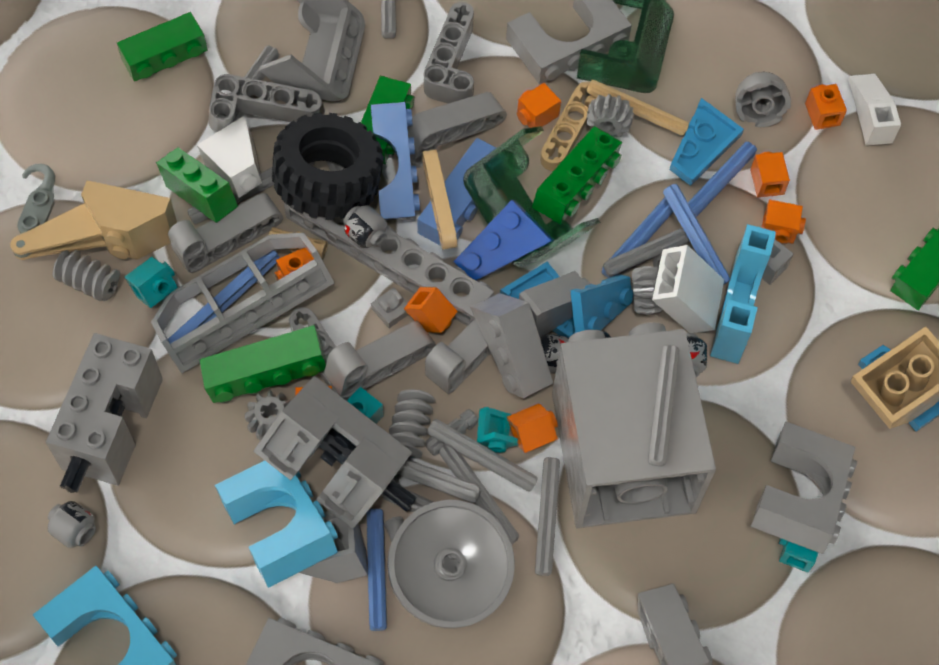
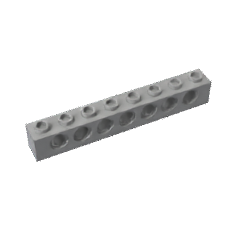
[284,203,494,326]

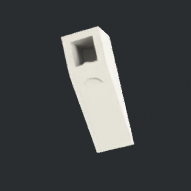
[848,74,901,146]

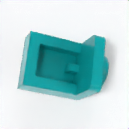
[477,407,518,453]

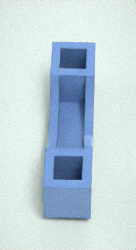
[371,102,420,220]

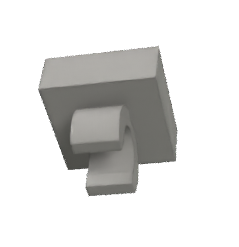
[371,287,409,328]

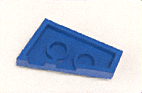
[454,200,554,281]

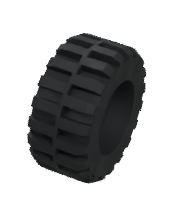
[272,112,384,220]

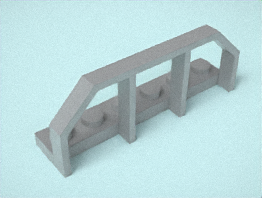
[151,233,334,373]

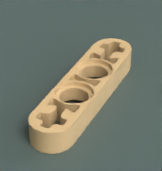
[540,82,597,171]
[422,149,457,250]

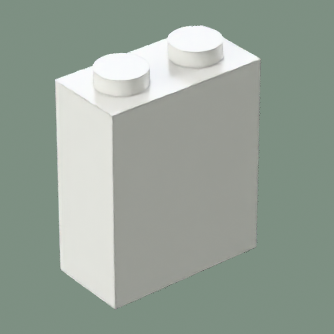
[652,245,724,333]

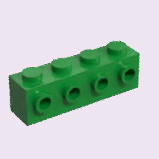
[532,126,622,225]
[199,325,327,403]

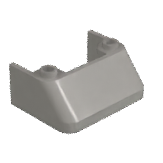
[259,0,365,101]

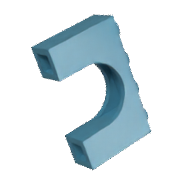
[710,224,776,364]
[215,461,338,588]
[33,566,177,665]

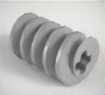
[53,250,121,301]
[389,389,435,458]

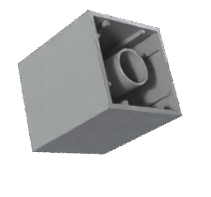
[552,322,716,529]

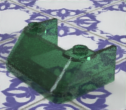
[576,0,674,93]
[463,126,601,268]

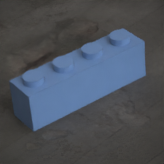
[417,138,507,246]

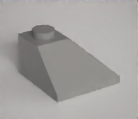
[299,511,367,583]

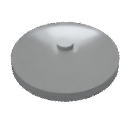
[387,500,515,628]

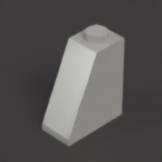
[519,271,590,338]

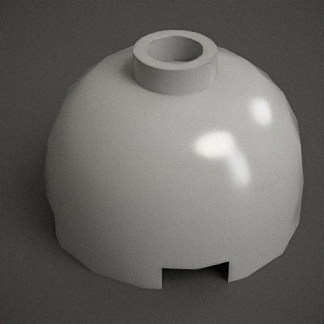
[735,71,791,127]

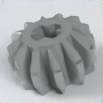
[586,94,634,137]
[632,266,662,315]
[245,389,291,440]

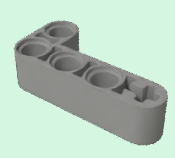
[424,2,474,104]
[209,74,322,132]
[407,92,507,168]
[168,193,283,273]
[425,319,491,394]
[324,321,436,399]

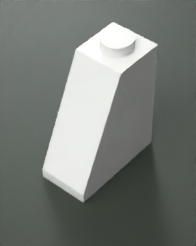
[197,117,262,198]

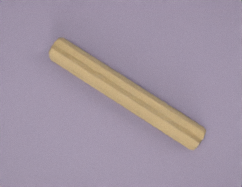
[587,80,689,135]

